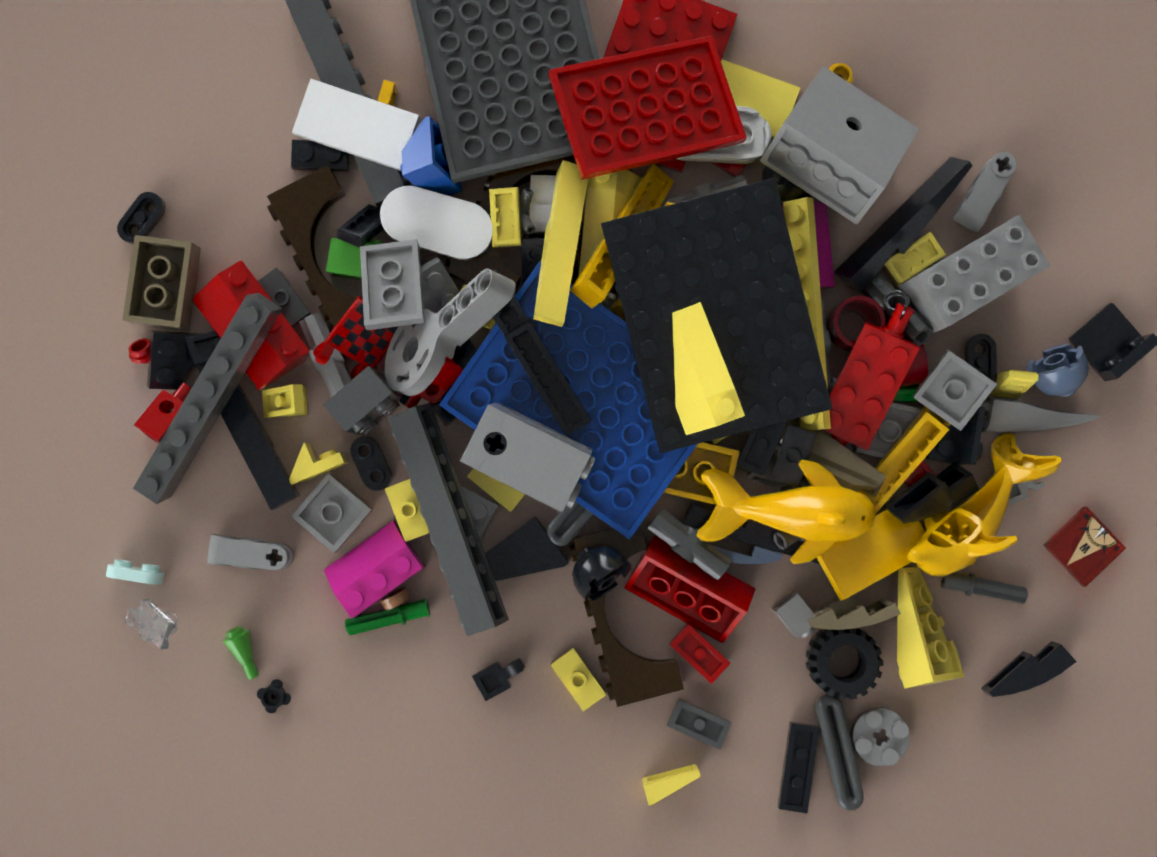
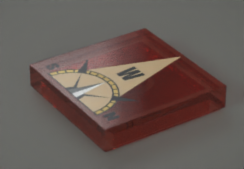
[1043,507,1126,587]

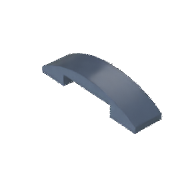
[685,525,782,564]

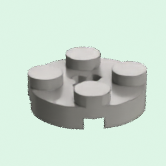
[850,707,910,766]

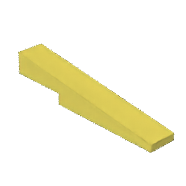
[533,160,588,327]

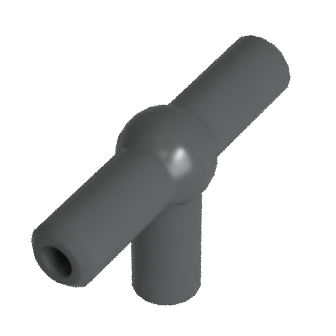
[520,188,535,234]

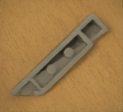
[750,418,885,497]

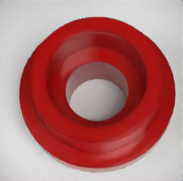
[128,338,150,364]

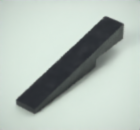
[834,157,973,292]
[493,268,591,436]
[196,365,300,510]
[682,503,820,564]

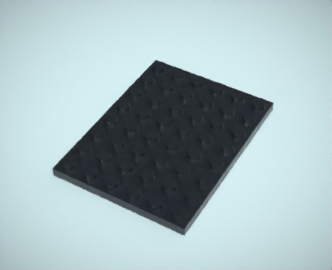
[601,178,832,453]

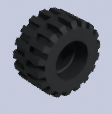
[805,628,883,700]

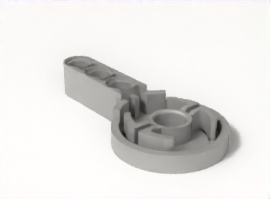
[384,268,515,396]

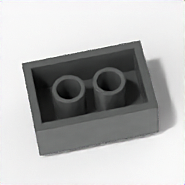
[323,366,401,435]

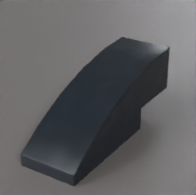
[885,462,979,524]
[981,641,1077,697]

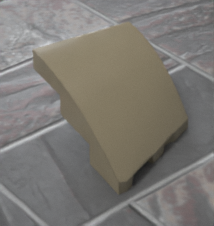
[808,595,901,630]

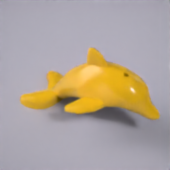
[907,433,1061,576]
[696,459,875,564]

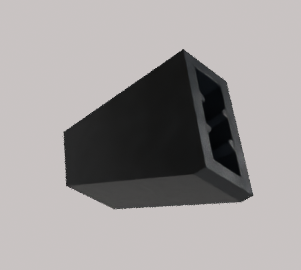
[485,516,569,581]

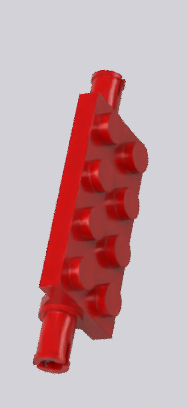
[823,303,920,450]

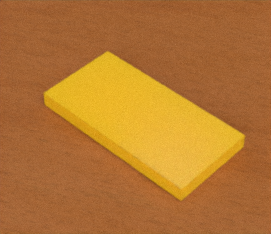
[817,510,925,601]

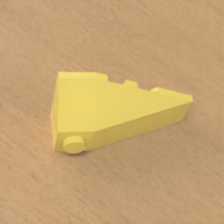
[579,170,642,275]
[672,302,745,435]
[897,567,964,689]

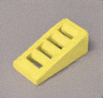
[991,370,1039,399]
[642,764,701,806]

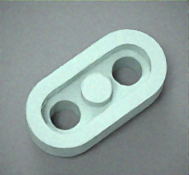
[106,559,165,585]

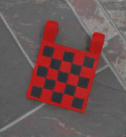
[313,296,399,379]

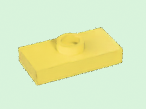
[489,187,522,248]
[883,231,946,287]
[385,479,430,542]
[550,647,607,712]

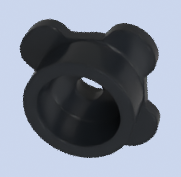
[257,679,291,713]

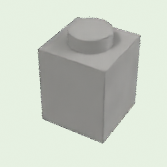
[772,591,816,638]

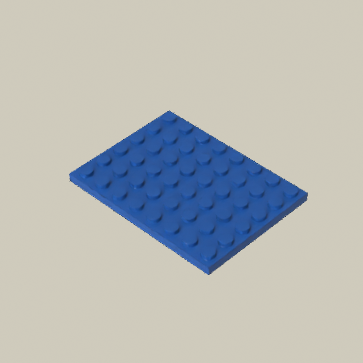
[439,261,697,540]

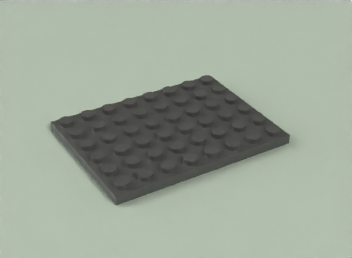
[410,0,599,183]

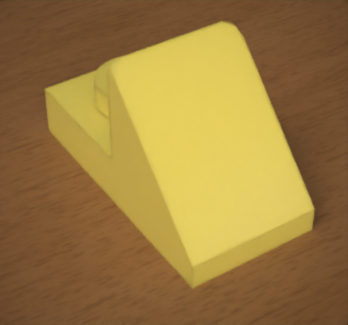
[262,384,308,418]
[289,442,349,485]

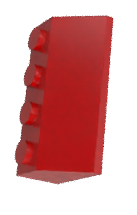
[192,260,310,391]
[624,535,756,643]

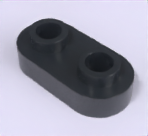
[117,192,166,244]
[965,334,997,382]
[350,436,392,491]

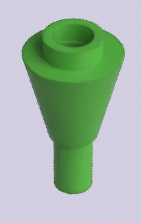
[222,626,259,680]

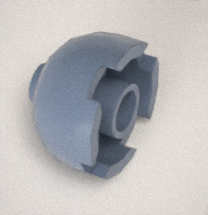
[1027,344,1089,397]

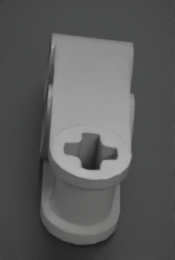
[951,152,1017,233]
[207,534,294,571]

